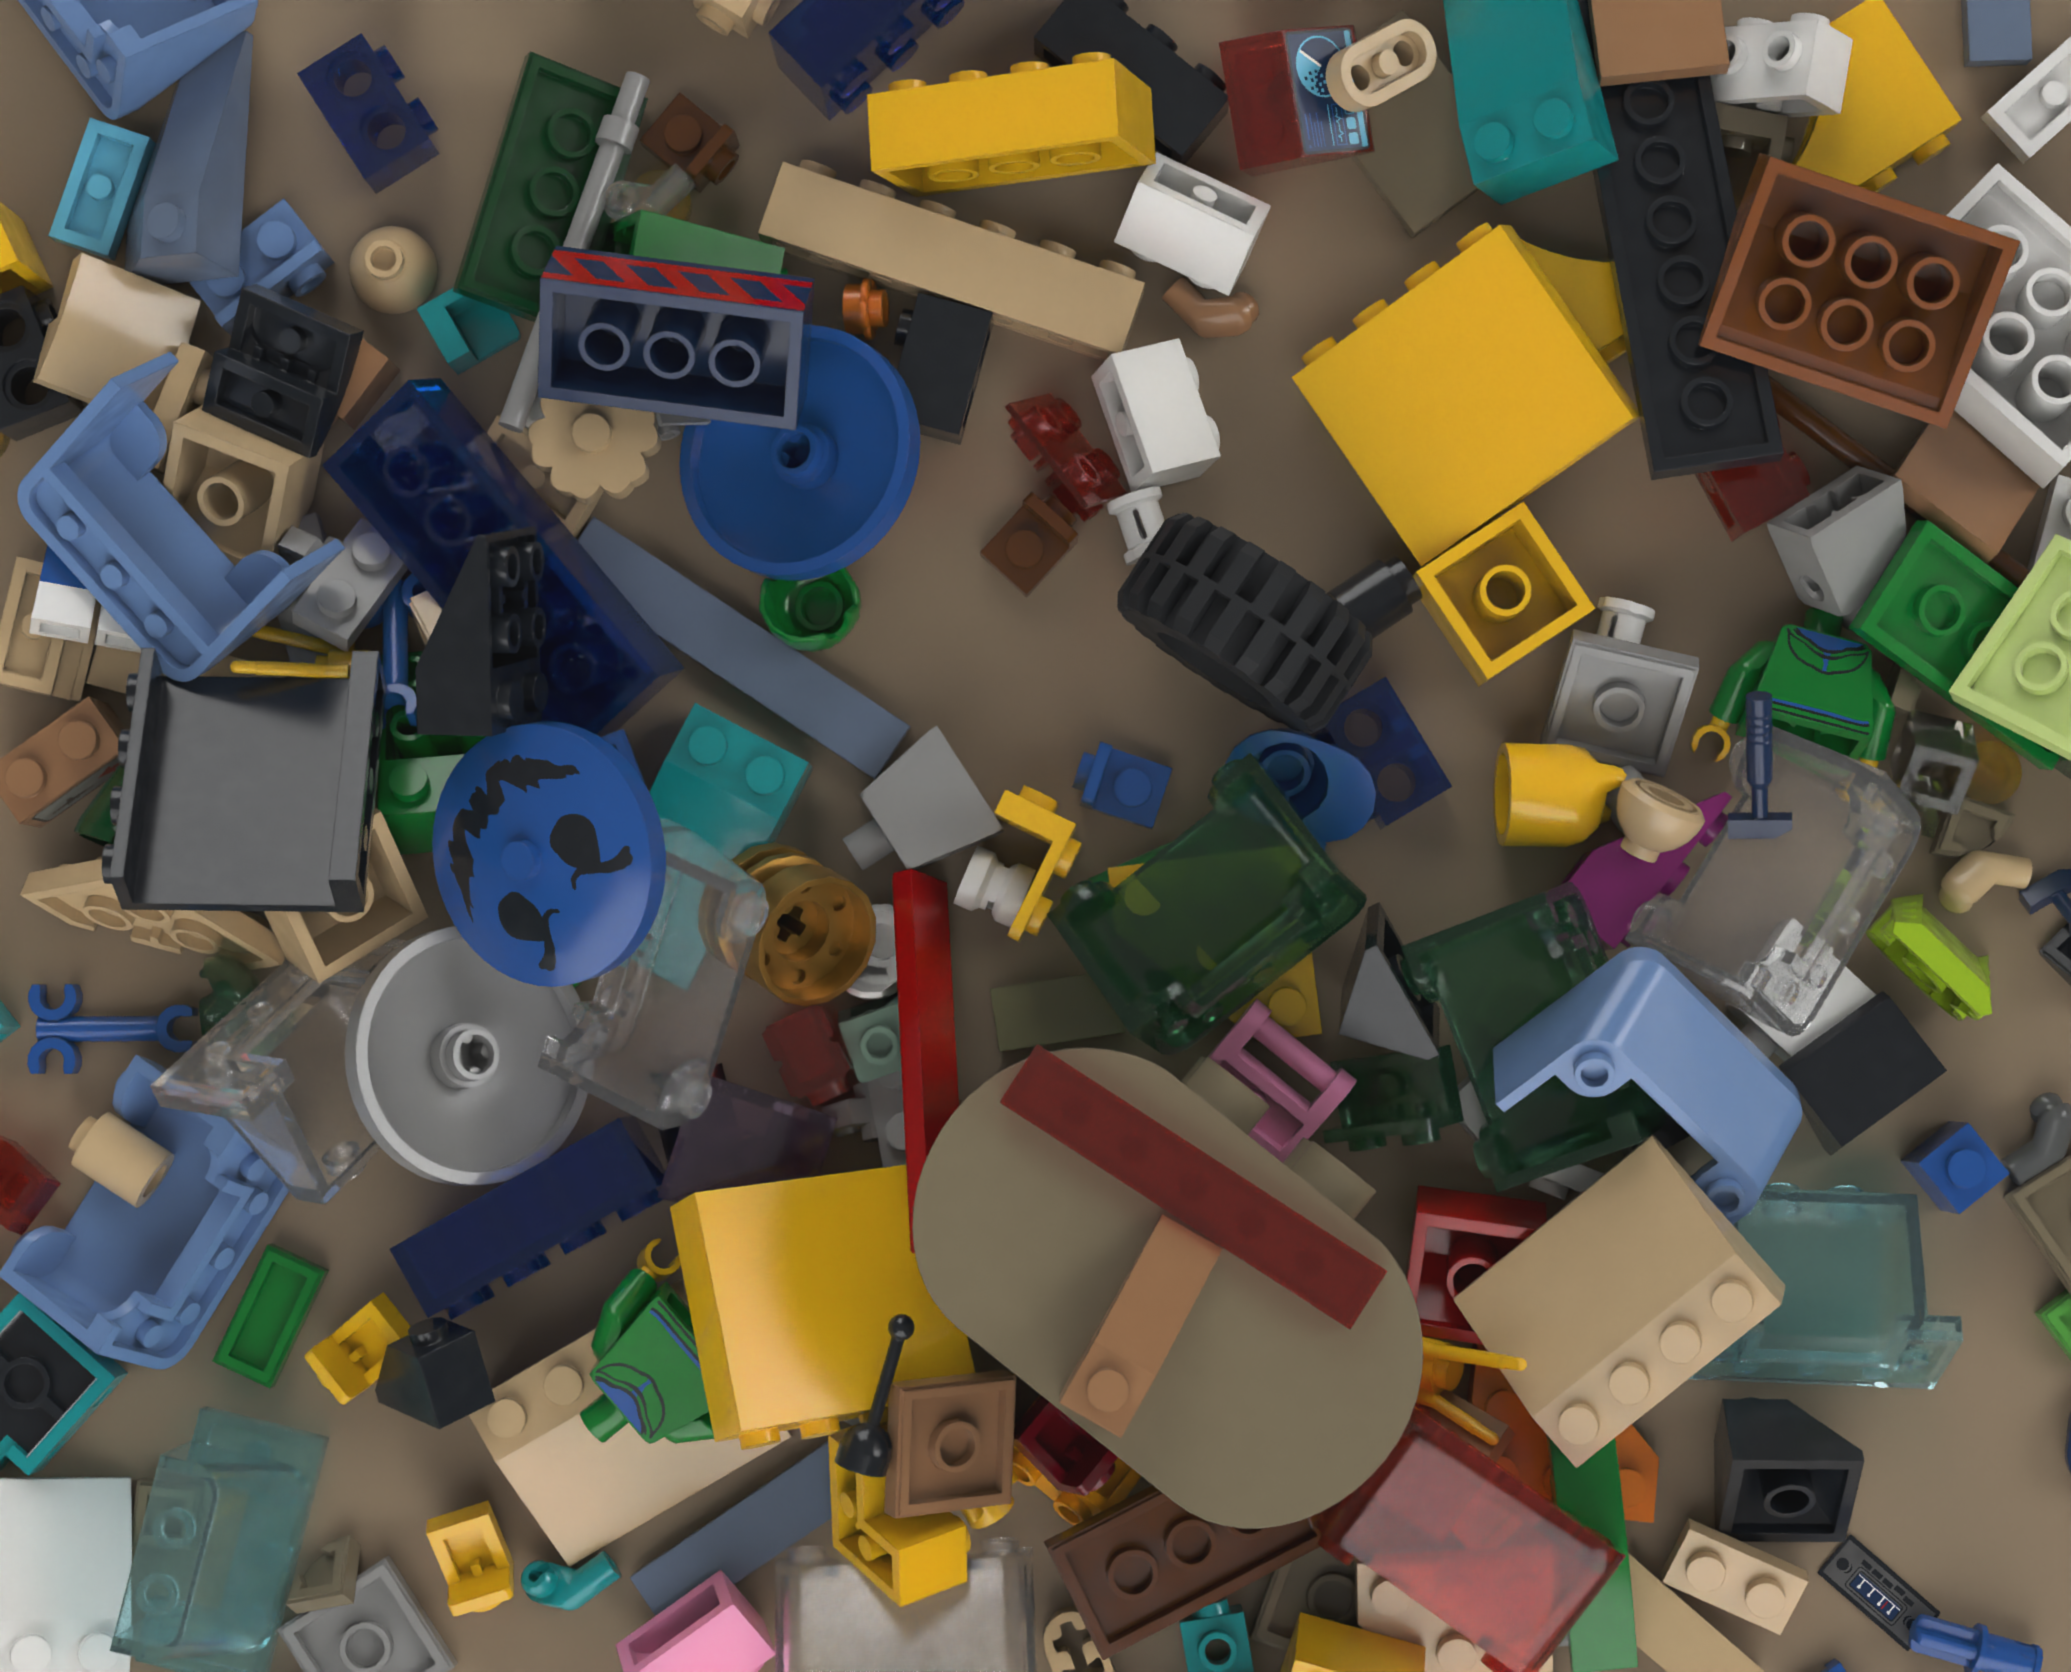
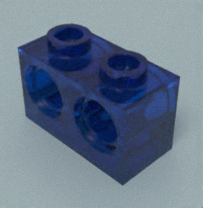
[297,33,440,194]
[1313,676,1452,830]

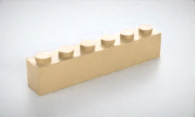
[758,160,1145,361]

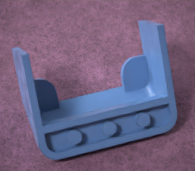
[17,352,345,682]
[1493,947,1802,1225]

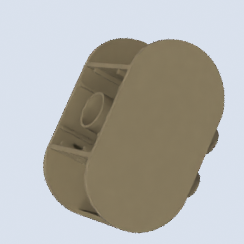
[912,1047,1423,1529]

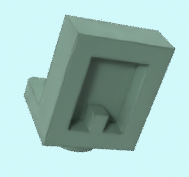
[838,991,901,1083]

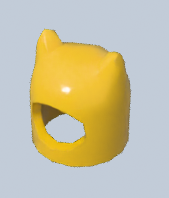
[1493,742,1627,847]

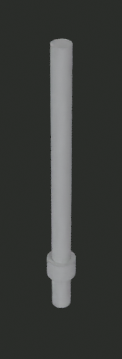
[498,71,650,433]

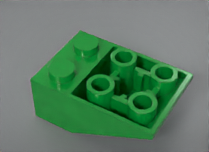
[377,651,487,855]

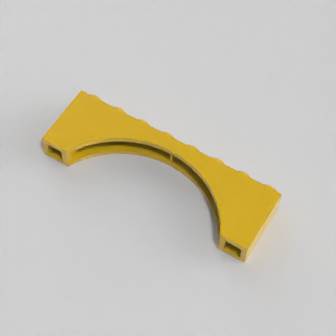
[1521,0,1962,364]

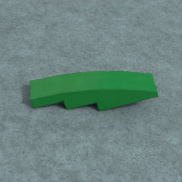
[1546,1434,1638,1672]

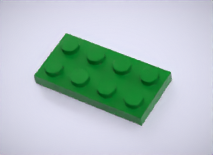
[1848,520,2061,770]

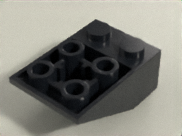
[415,526,548,736]

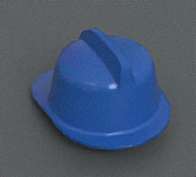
[1223,728,1376,843]

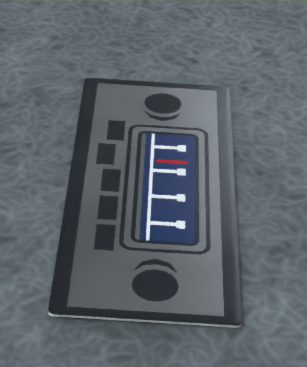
[1818,1534,1940,1651]

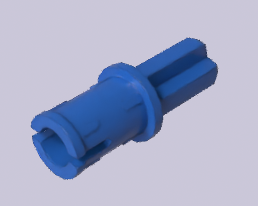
[1908,1614,2043,1672]

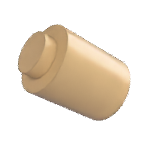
[68,1112,175,1208]

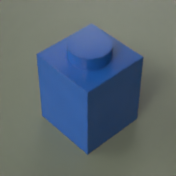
[1900,1121,2010,1214]

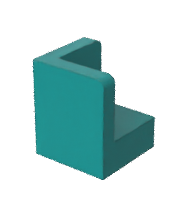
[417,287,521,375]

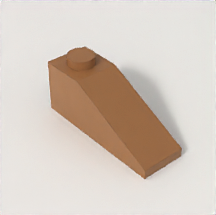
[1059,1214,1222,1438]

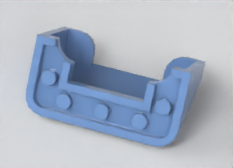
[18,0,258,120]
[0,1054,301,1370]

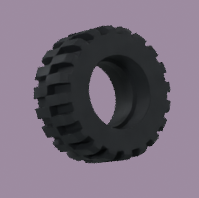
[1117,513,1373,734]

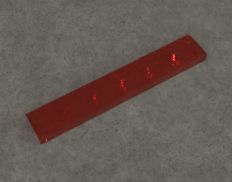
[1000,1044,1387,1330]

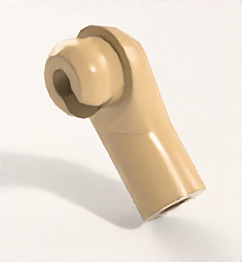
[1938,850,2033,913]

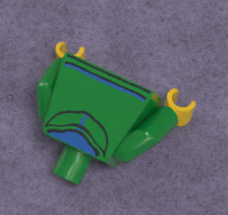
[1690,607,1896,801]
[580,1238,714,1444]

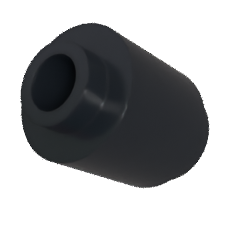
[1327,556,1423,638]

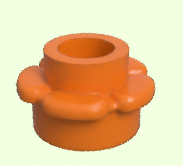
[842,278,889,341]

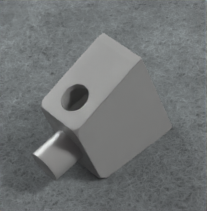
[1767,466,1906,631]
[842,726,1004,871]

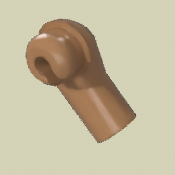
[1162,276,1259,339]

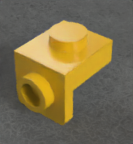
[304,1292,411,1405]
[426,1500,514,1616]

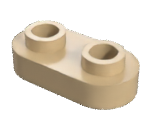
[1326,19,1437,112]

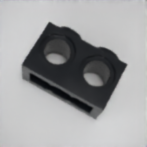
[0,285,85,441]

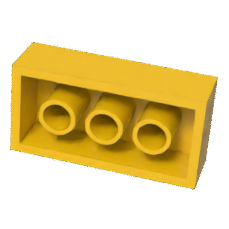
[867,52,1156,197]

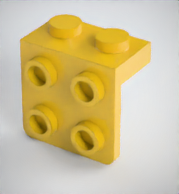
[994,785,1082,943]

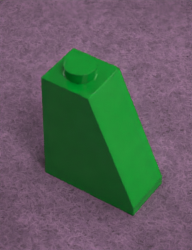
[602,209,788,275]

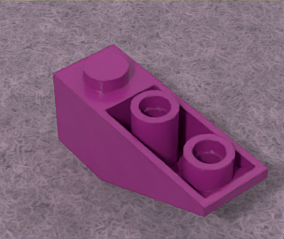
[1545,791,1732,951]

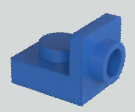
[1072,741,1172,830]

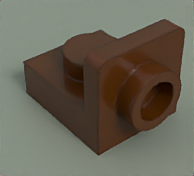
[640,92,740,193]
[980,492,1078,598]

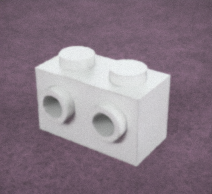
[1710,13,1853,118]
[1114,152,1271,296]
[1091,338,1221,492]

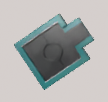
[0,1293,128,1476]

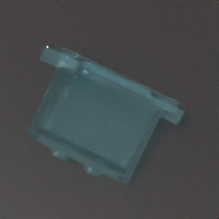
[1689,1183,1963,1389]
[110,1406,329,1672]

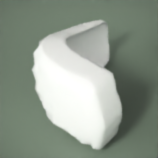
[846,904,898,999]

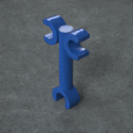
[364,569,442,729]
[27,984,198,1074]

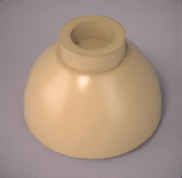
[349,226,438,314]
[1616,778,1705,863]

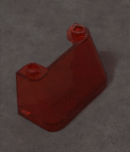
[1314,1402,1626,1672]

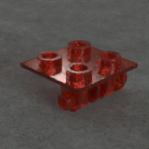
[1005,393,1127,523]

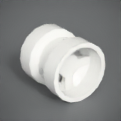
[953,846,1037,927]

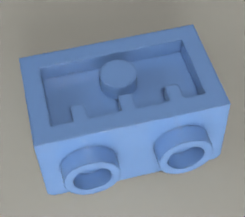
[189,198,335,335]

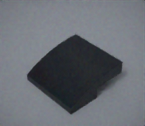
[202,284,364,458]

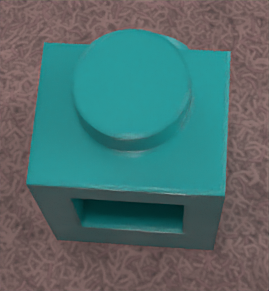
[1179,1597,1254,1672]

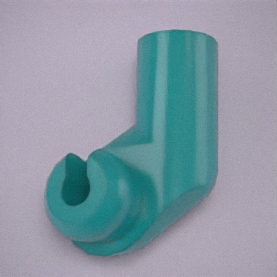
[521,1551,622,1611]

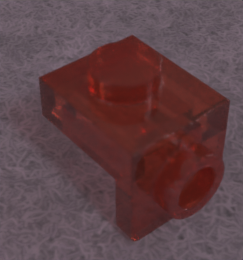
[0,1135,61,1235]

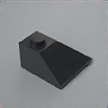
[1714,1397,1864,1542]

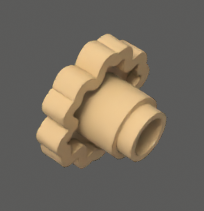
[528,398,662,504]

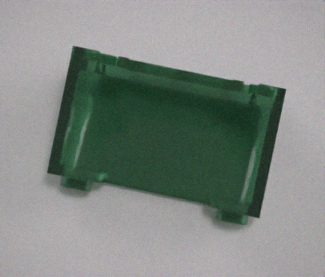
[1047,753,1367,1056]
[1401,881,1666,1192]

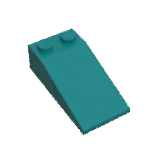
[1443,0,1619,205]
[629,703,814,992]

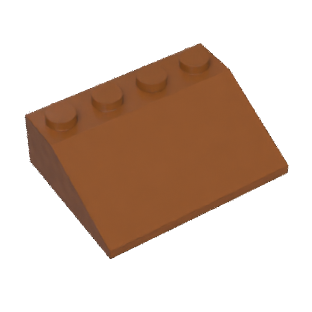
[1698,153,2020,429]

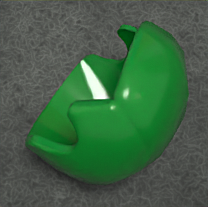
[759,567,862,652]

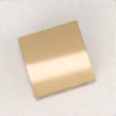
[33,253,201,411]

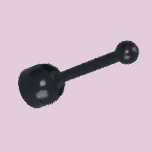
[835,1314,915,1477]

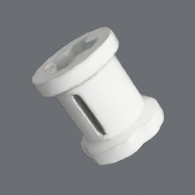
[1106,486,1165,565]
[1597,596,1655,644]

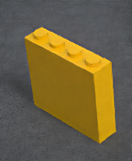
[1291,222,1640,567]
[670,1165,975,1450]

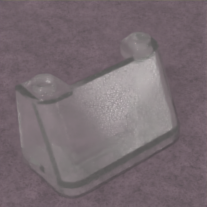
[1625,726,1921,1037]
[538,819,769,1130]
[775,1537,1038,1672]

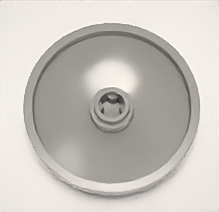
[345,926,593,1186]

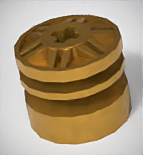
[704,842,876,1007]

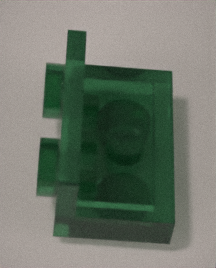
[1322,1044,1464,1152]

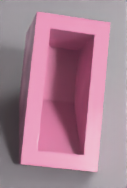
[616,1569,776,1672]

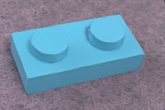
[48,117,156,261]

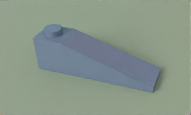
[124,31,253,285]

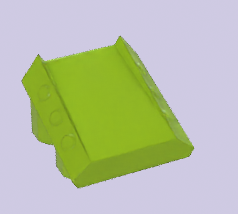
[1865,893,1992,1021]

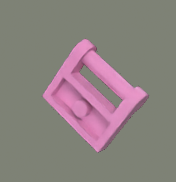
[1208,999,1357,1163]

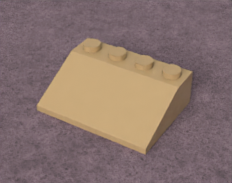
[1453,1134,1786,1468]
[469,1277,792,1567]

